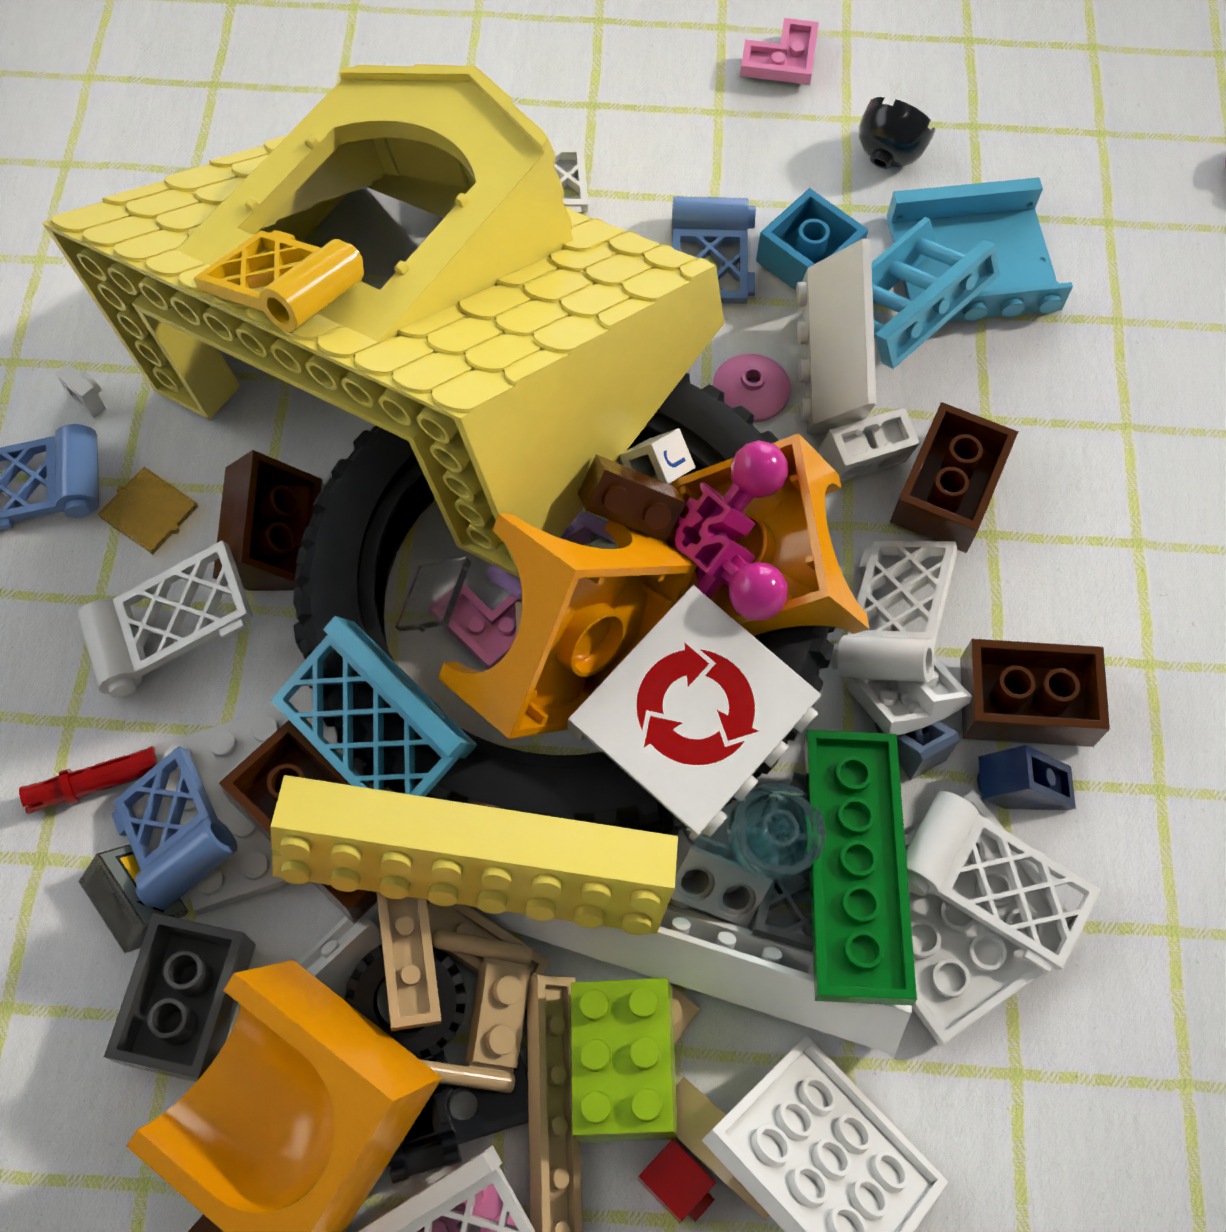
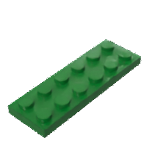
[804,730,917,1006]

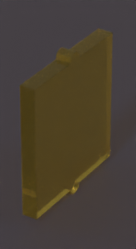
[98,467,199,555]

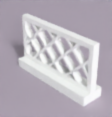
[356,1145,535,1232]

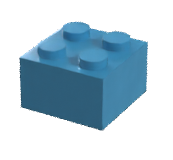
[756,188,868,291]

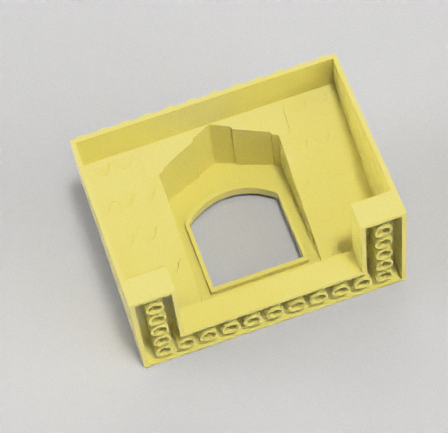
[42,64,724,578]

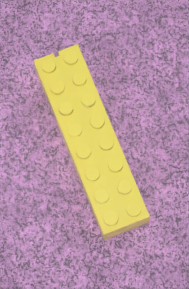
[270,775,678,935]

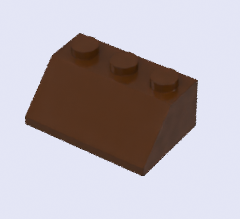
[213,450,322,591]

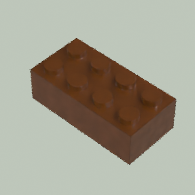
[219,720,377,924]

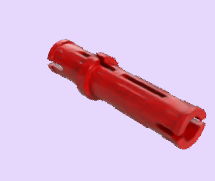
[19,746,157,814]

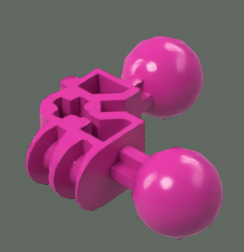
[675,440,788,621]

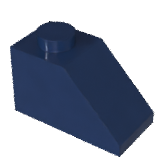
[977,745,1076,810]

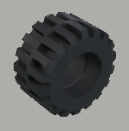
[344,944,466,1060]

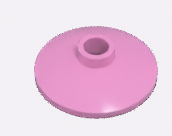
[713,354,791,422]

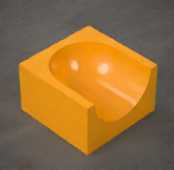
[126,960,443,1232]

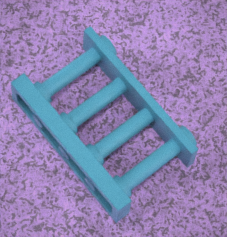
[871,217,1000,369]

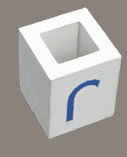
[619,428,696,484]

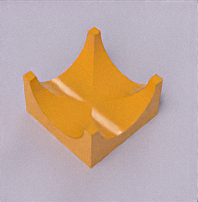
[661,433,870,636]
[438,514,697,739]

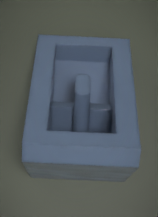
[874,721,960,780]

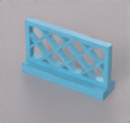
[271,616,477,797]

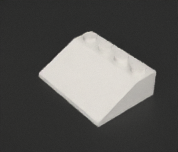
[796,239,877,434]

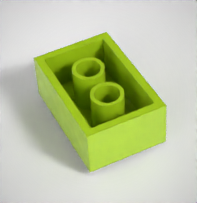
[571,978,678,1143]

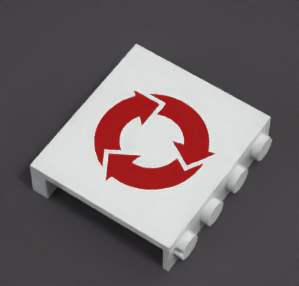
[567,585,821,842]

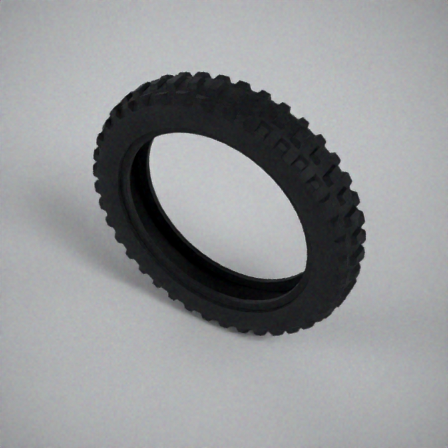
[293,373,836,835]

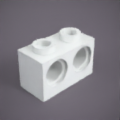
[819,407,920,482]

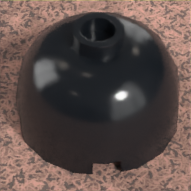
[859,97,935,169]

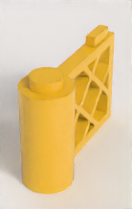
[193,230,364,332]

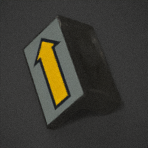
[78,844,188,953]

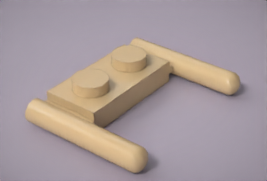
[420,930,533,1093]

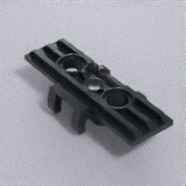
[386,1050,529,1184]

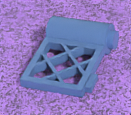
[672,196,756,304]
[0,424,99,531]
[111,746,238,910]

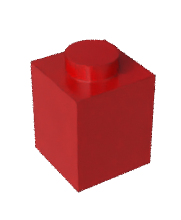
[637,1138,716,1223]

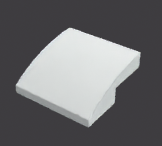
[846,658,972,735]

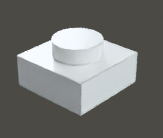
[56,364,106,418]

